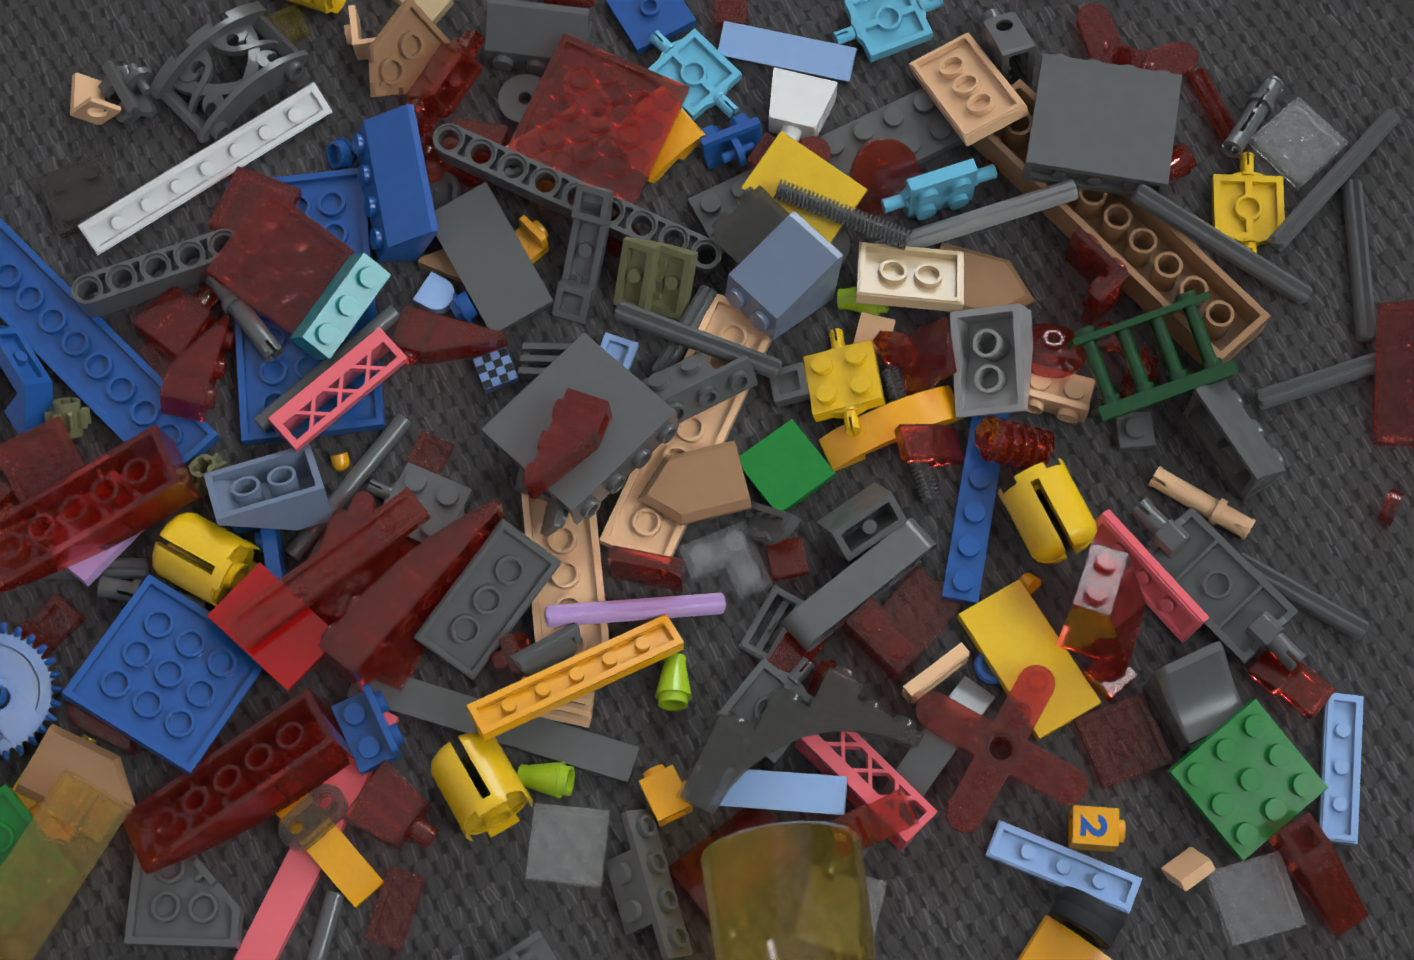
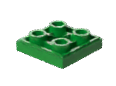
[739,419,836,512]

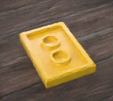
[741,131,867,243]

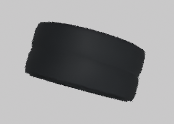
[1049,886,1124,949]

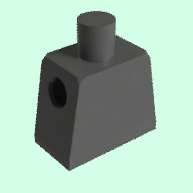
[981,9,1035,87]

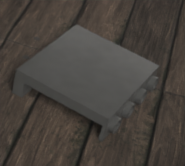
[1022,53,1182,197]
[481,333,679,525]

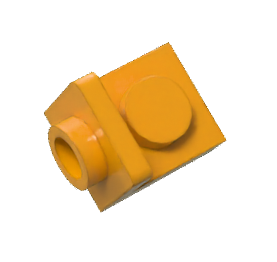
[514,215,549,264]

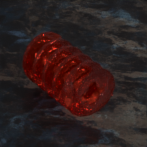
[975,415,1055,471]

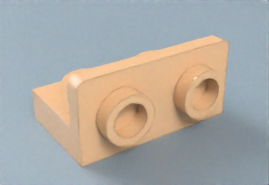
[1026,363,1095,423]

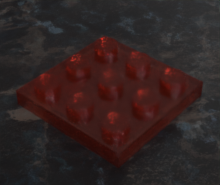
[204,187,355,336]

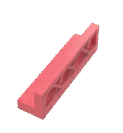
[268,327,408,452]
[794,706,938,851]

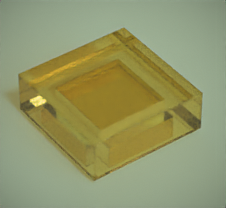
[266,4,311,43]

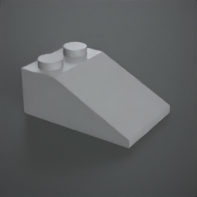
[950,303,1033,418]

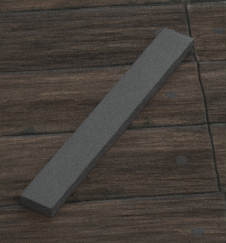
[347,662,640,785]

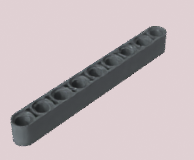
[433,123,722,277]

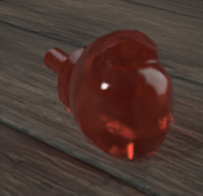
[421,143,444,183]

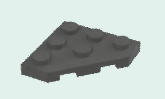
[124,829,244,949]

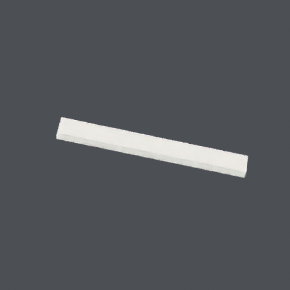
[78,82,332,255]

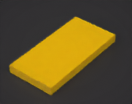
[957,579,1101,742]

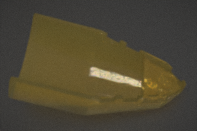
[700,820,876,960]

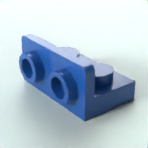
[331,683,405,776]

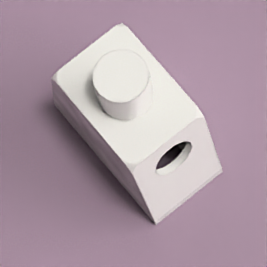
[769,67,837,142]

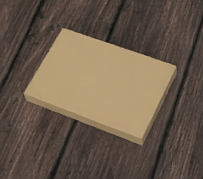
[855,242,964,312]

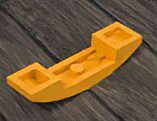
[818,385,963,472]
[261,771,385,908]

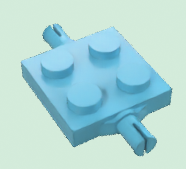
[833,0,944,63]
[646,28,742,121]
[881,158,997,220]

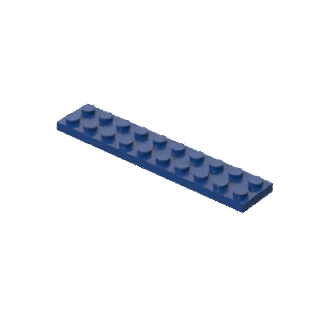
[0,218,221,487]

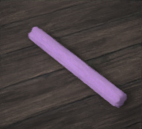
[544,593,726,627]

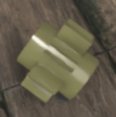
[44,397,91,439]
[185,453,230,498]

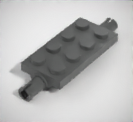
[1130,498,1307,672]

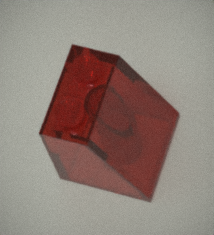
[1056,542,1146,669]

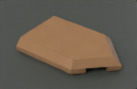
[368,0,452,97]
[940,242,1035,313]
[637,441,752,526]
[15,724,136,825]

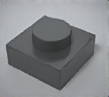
[770,362,810,408]
[1114,411,1156,452]

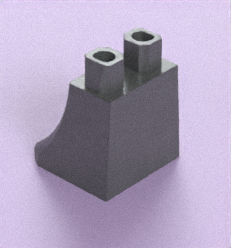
[1144,641,1243,751]

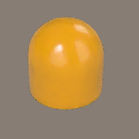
[330,452,350,471]
[1020,573,1041,594]

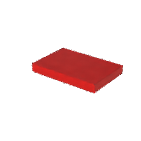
[207,562,341,692]

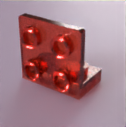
[1065,228,1130,326]

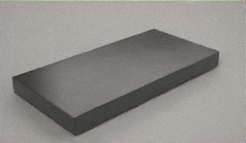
[434,182,554,337]
[413,518,562,681]

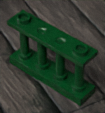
[1066,289,1239,425]

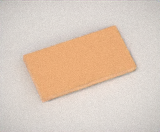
[909,32,1029,146]

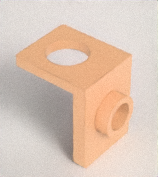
[344,5,376,60]
[70,73,121,125]

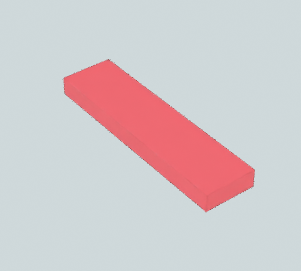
[1090,509,1210,643]

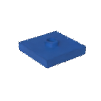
[605,0,696,55]

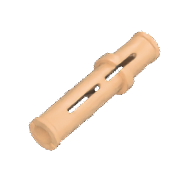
[1148,466,1256,540]

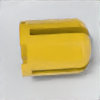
[998,458,1097,563]
[152,512,260,607]
[431,731,533,841]

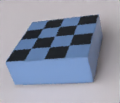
[473,347,519,394]

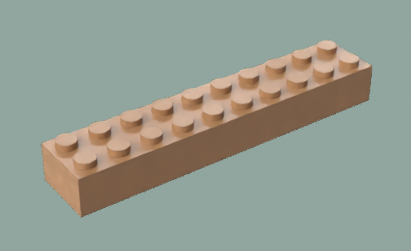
[971,79,1271,364]

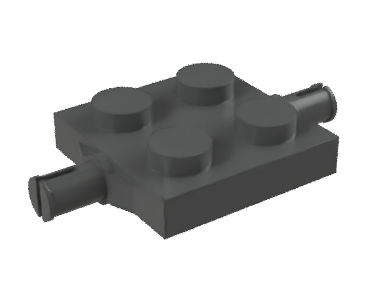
[366,462,483,555]
[716,657,822,766]

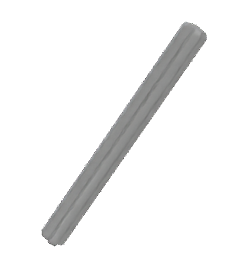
[875,179,1078,248]

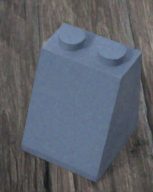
[725,211,844,341]

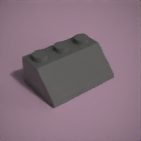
[485,0,594,78]
[1183,382,1286,501]

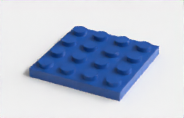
[62,574,264,776]

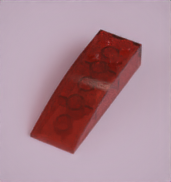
[0,424,199,593]
[318,499,506,692]
[121,688,356,874]

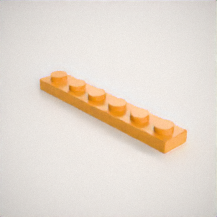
[466,614,684,742]

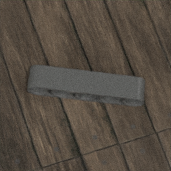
[71,229,246,317]
[782,518,938,652]

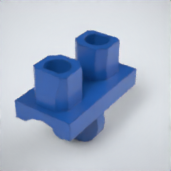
[700,112,765,169]

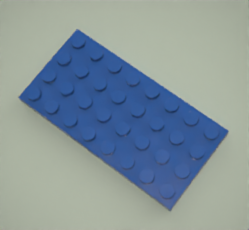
[226,168,386,446]

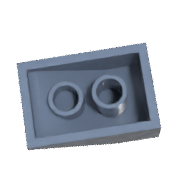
[204,443,333,530]

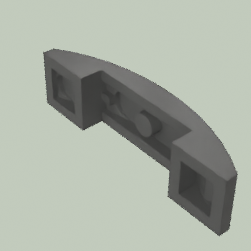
[552,182,613,324]
[879,676,996,816]

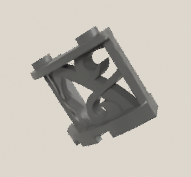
[149,1,309,143]

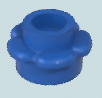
[326,137,357,170]
[450,290,480,324]

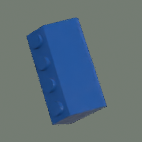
[352,104,439,262]

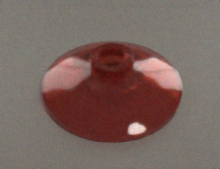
[1031,323,1086,379]

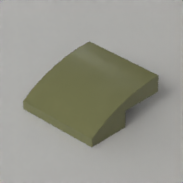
[613,237,698,321]

